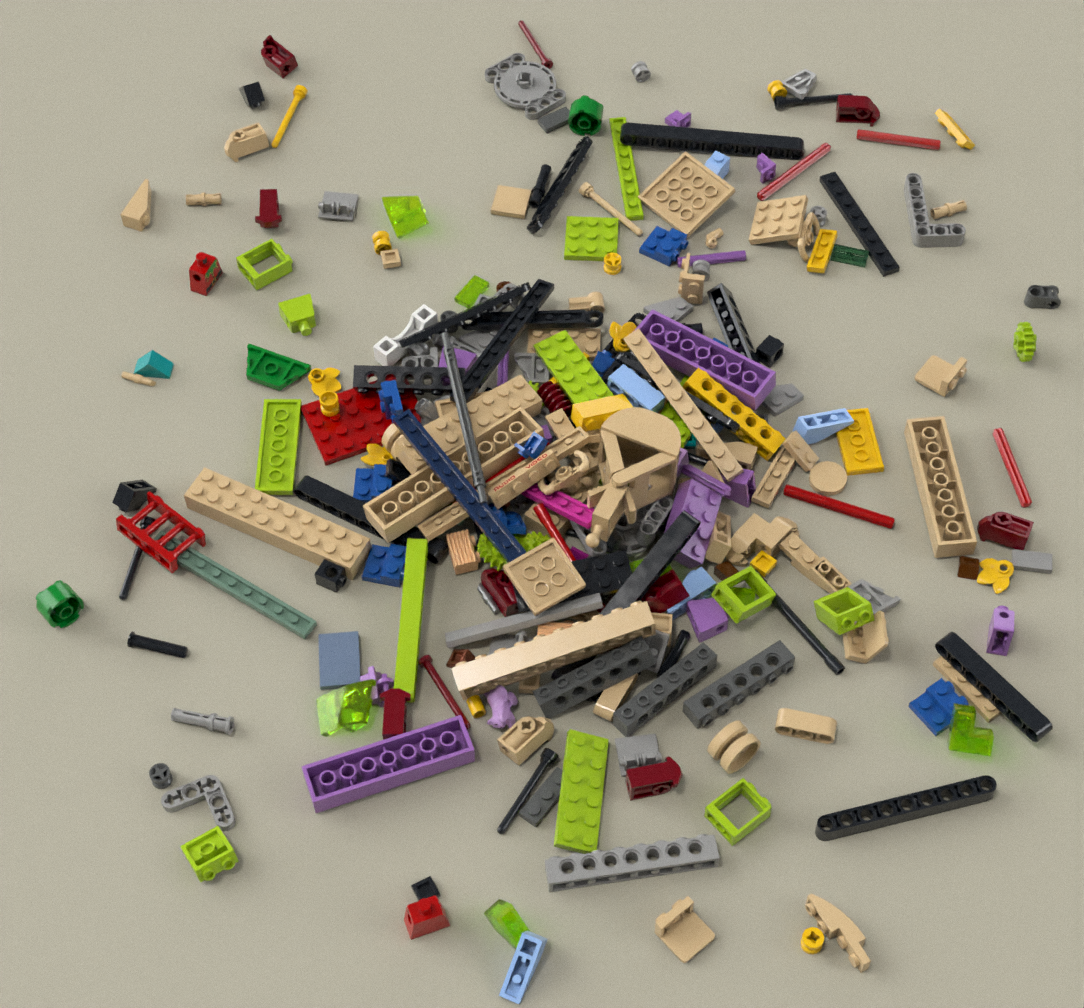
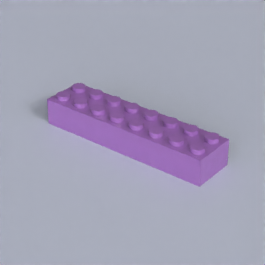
[633,309,776,411]
[301,715,475,813]

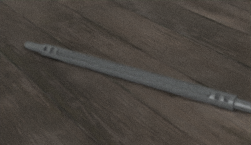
[441,332,488,505]

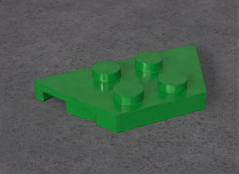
[246,344,311,391]

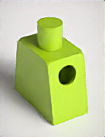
[278,294,316,336]

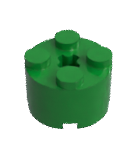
[568,95,604,136]
[36,580,84,628]

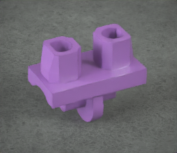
[360,666,394,707]

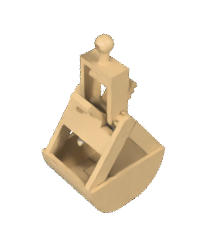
[585,407,681,548]

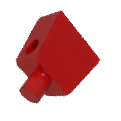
[404,896,450,940]

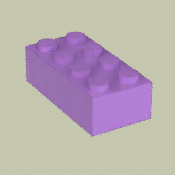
[664,479,723,569]

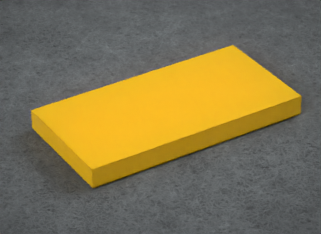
[835,408,884,476]

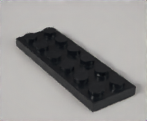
[512,550,632,613]

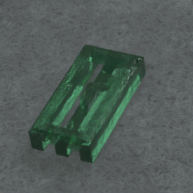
[830,244,869,268]

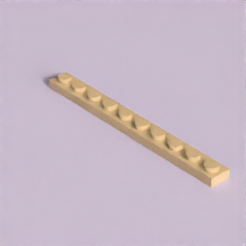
[624,328,744,482]
[417,426,591,542]

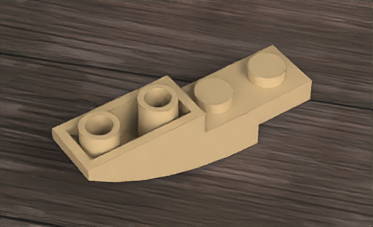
[778,532,852,594]
[805,894,871,973]

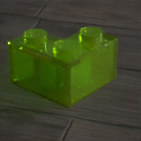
[947,703,994,756]

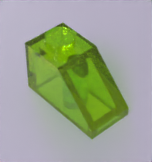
[484,899,530,950]

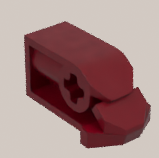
[261,35,298,79]
[836,95,880,127]
[255,189,282,228]
[977,512,1034,550]
[481,568,519,617]
[641,569,690,613]
[379,688,411,740]
[625,756,683,801]

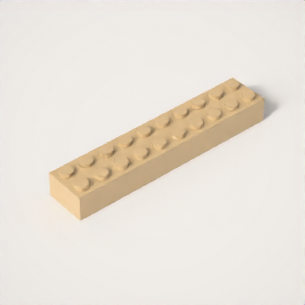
[363,407,544,543]
[184,467,371,581]
[451,601,656,701]

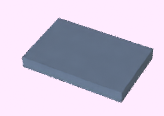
[318,631,361,690]

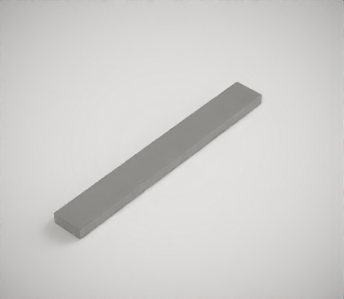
[445,593,603,648]

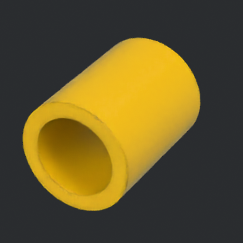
[466,695,486,718]

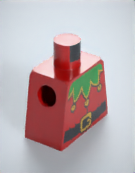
[189,252,223,296]

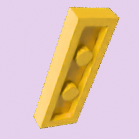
[935,108,975,150]
[807,229,838,273]

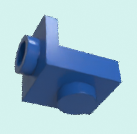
[591,349,615,377]
[514,431,549,460]

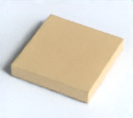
[491,185,532,219]

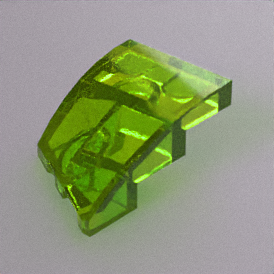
[382,196,429,239]
[316,679,376,737]

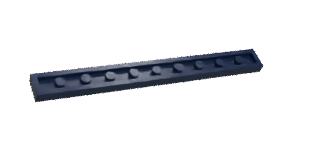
[393,409,527,563]

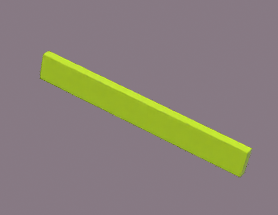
[609,117,644,221]

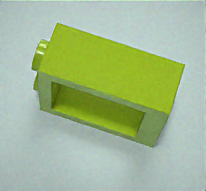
[236,239,293,291]
[711,566,776,624]
[813,587,875,635]
[704,778,772,846]

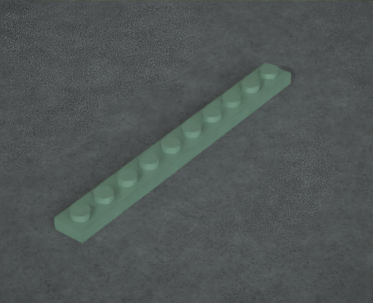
[154,530,317,639]

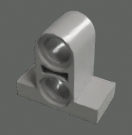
[402,347,439,383]

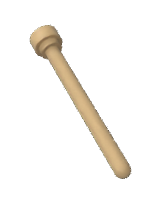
[579,182,643,236]

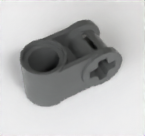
[1024,285,1061,309]

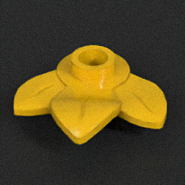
[609,321,637,353]
[308,367,341,397]
[361,444,395,466]
[977,558,1014,594]

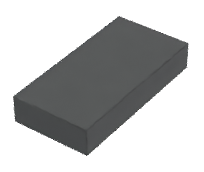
[538,107,570,133]

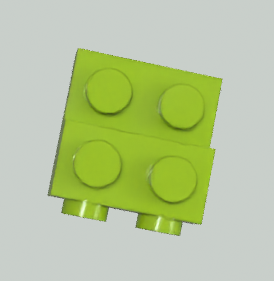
[180,826,239,883]

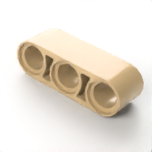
[593,673,638,722]
[775,708,837,744]

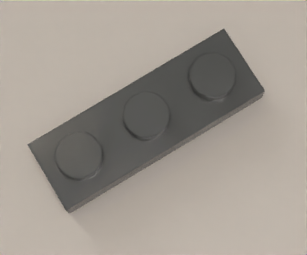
[519,767,563,827]

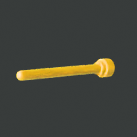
[271,85,308,148]

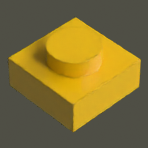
[749,550,777,577]

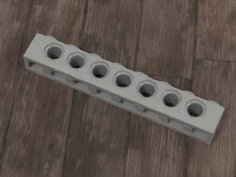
[545,834,719,892]

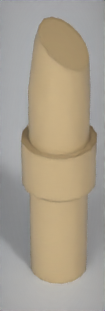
[121,371,156,386]

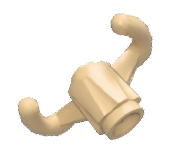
[787,212,820,263]
[537,450,590,495]

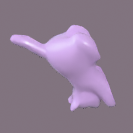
[484,685,518,729]

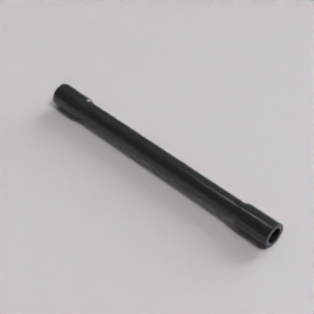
[755,569,845,675]

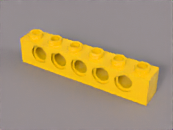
[683,367,786,461]

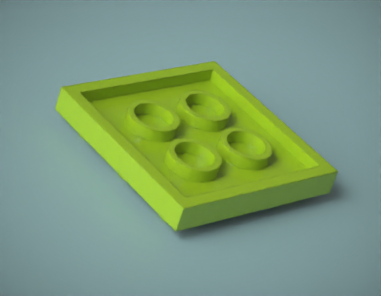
[564,216,619,261]

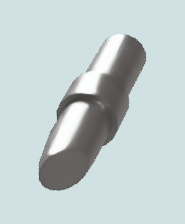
[477,583,500,614]

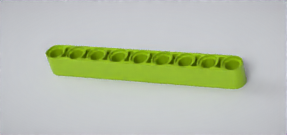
[394,538,428,703]

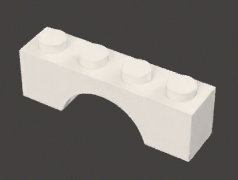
[373,304,438,366]

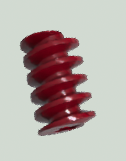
[537,381,573,417]

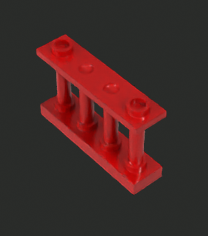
[116,491,206,573]

